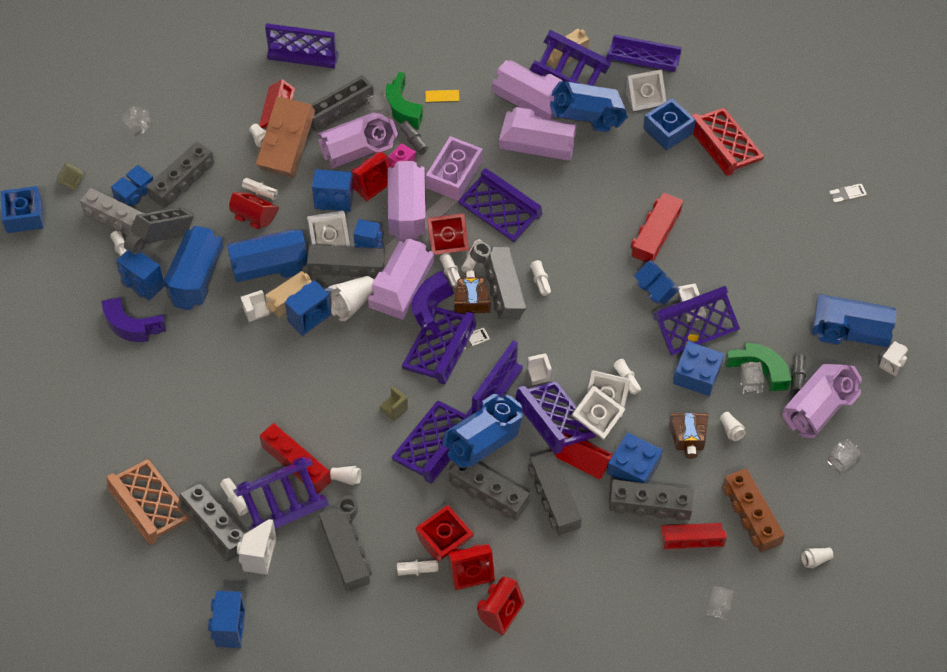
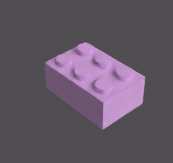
[426,136,483,201]

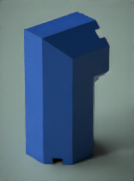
[550,81,628,132]
[164,226,224,310]
[227,230,307,283]
[812,294,897,348]
[443,394,522,468]

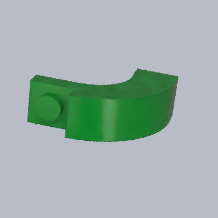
[386,72,423,130]
[725,343,791,392]

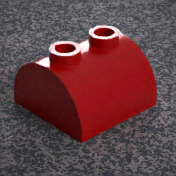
[351,152,390,202]
[229,192,279,229]
[427,213,469,255]
[416,505,474,561]
[447,544,495,590]
[477,577,525,635]

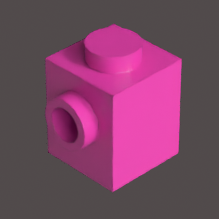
[388,143,416,168]

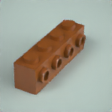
[722,468,785,553]

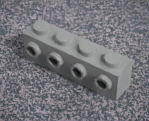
[80,188,144,235]

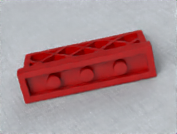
[691,108,764,176]

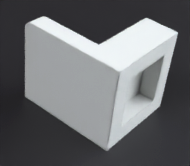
[241,290,270,322]
[527,353,552,385]

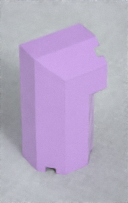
[492,60,562,120]
[499,107,577,161]
[317,112,398,168]
[388,161,426,243]
[368,239,434,320]
[782,364,862,439]

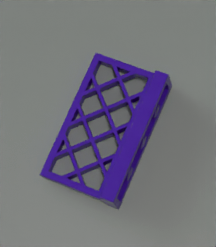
[265,23,339,69]
[606,34,682,72]
[458,167,543,243]
[652,286,740,356]
[402,307,477,385]
[466,340,523,415]
[515,381,597,454]
[392,401,472,484]

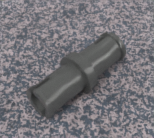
[400,121,428,155]
[791,354,807,394]

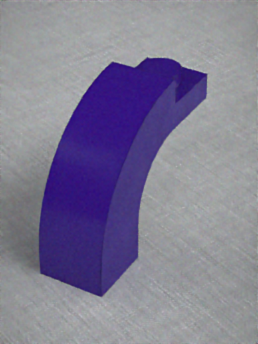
[412,271,454,335]
[101,297,166,342]

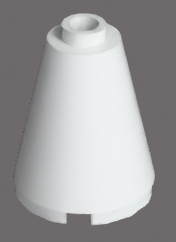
[325,276,374,321]

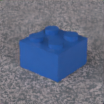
[643,98,696,150]
[312,169,354,212]
[1,186,44,233]
[116,250,165,301]
[285,280,332,336]
[673,341,724,396]
[607,432,663,484]
[208,591,246,648]

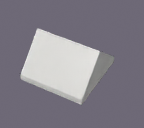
[625,69,666,111]
[587,370,630,417]

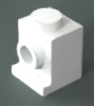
[879,341,908,377]

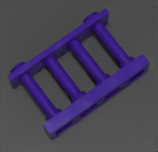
[529,29,612,86]
[233,457,329,531]

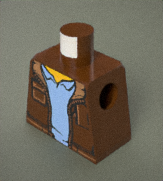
[454,271,491,314]
[669,413,709,459]

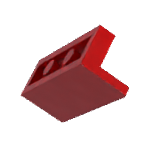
[259,79,295,128]
[549,432,614,480]
[661,523,727,550]

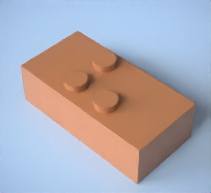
[256,96,315,178]

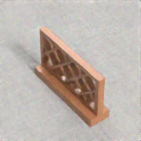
[106,459,189,546]

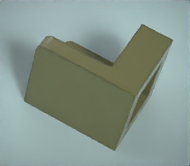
[57,161,83,190]
[380,386,408,421]

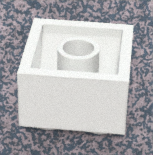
[307,211,350,247]
[572,386,625,440]
[237,519,277,575]

